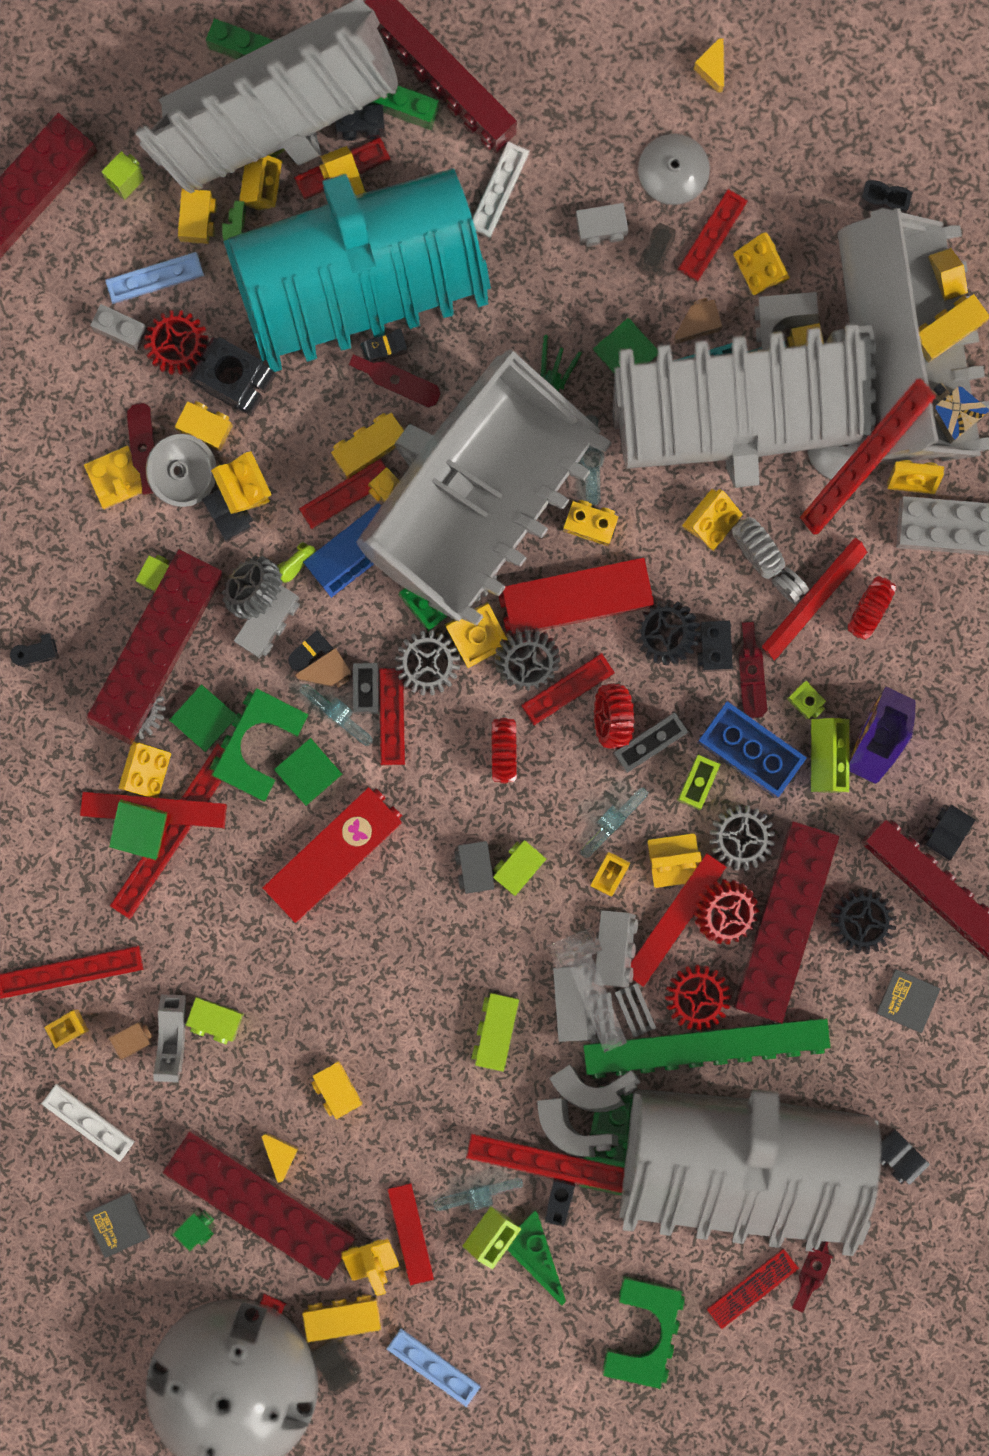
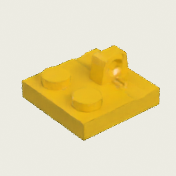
[84,446,142,509]
[887,460,944,494]
[445,602,508,668]

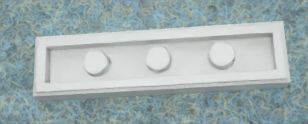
[472,142,529,238]
[41,1084,135,1162]

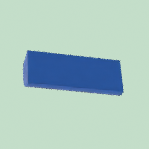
[303,503,381,598]

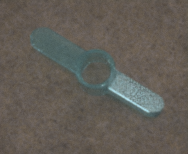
[580,415,605,506]
[299,684,373,746]
[580,788,648,858]
[433,1178,523,1211]

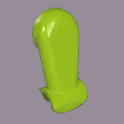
[277,542,316,583]

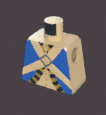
[931,382,989,444]

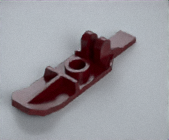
[349,354,441,408]
[127,403,155,495]
[738,622,768,718]
[792,1241,834,1313]

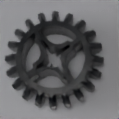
[635,600,701,666]
[830,889,897,954]

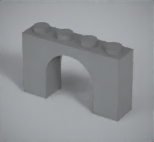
[754,292,818,351]

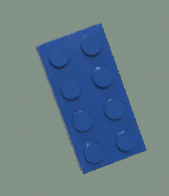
[697,701,807,798]

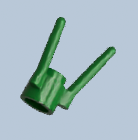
[540,335,582,392]

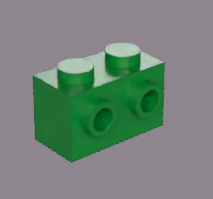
[172,1208,216,1252]

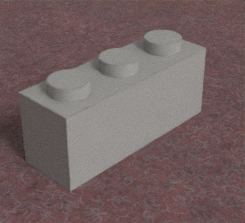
[234,585,300,659]
[594,911,638,988]
[553,965,595,1042]

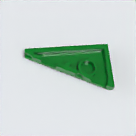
[507,1210,566,1306]

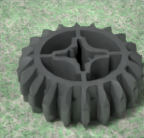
[222,555,283,620]
[494,626,560,691]

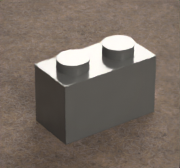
[353,663,379,714]
[454,841,494,894]

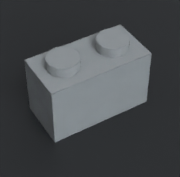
[575,203,628,246]
[90,304,147,351]

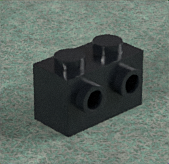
[336,105,385,141]
[695,620,733,672]

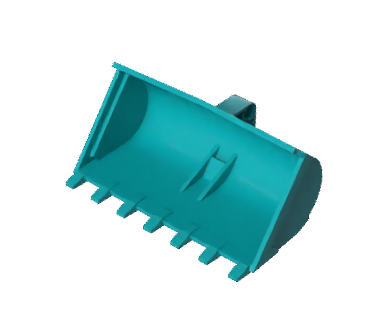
[223,168,491,372]

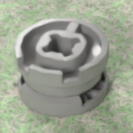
[772,567,809,604]

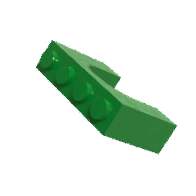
[209,688,308,802]
[602,1276,685,1389]

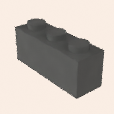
[612,712,688,773]

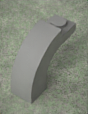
[153,994,186,1082]
[549,1065,641,1112]
[537,1099,618,1157]

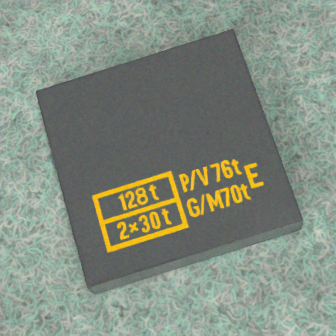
[876,969,941,1033]
[85,1192,150,1258]

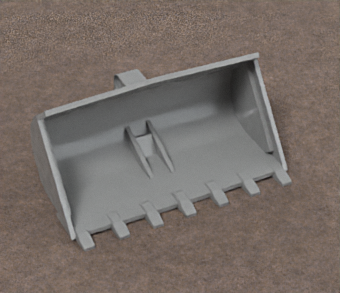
[135,0,398,193]
[826,208,989,464]
[612,324,866,488]
[357,349,612,626]
[619,1089,881,1256]

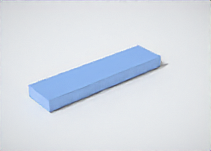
[105,252,204,304]
[386,1328,481,1407]

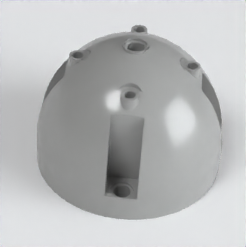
[146,1299,319,1456]

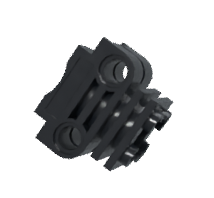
[188,337,276,417]

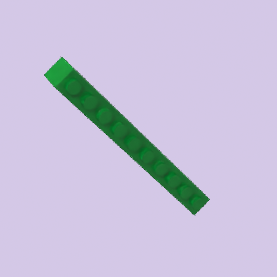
[206,18,439,130]
[583,1018,831,1079]

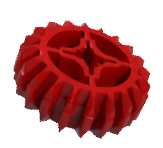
[144,310,209,375]
[847,576,896,640]
[593,683,635,749]
[492,718,517,783]
[693,879,760,945]
[665,965,731,1031]

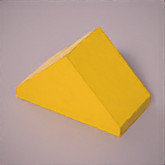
[694,39,724,92]
[928,248,968,301]
[590,852,630,897]
[44,1009,89,1049]
[261,1133,299,1183]

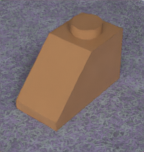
[673,298,722,344]
[295,648,353,688]
[109,1022,153,1060]

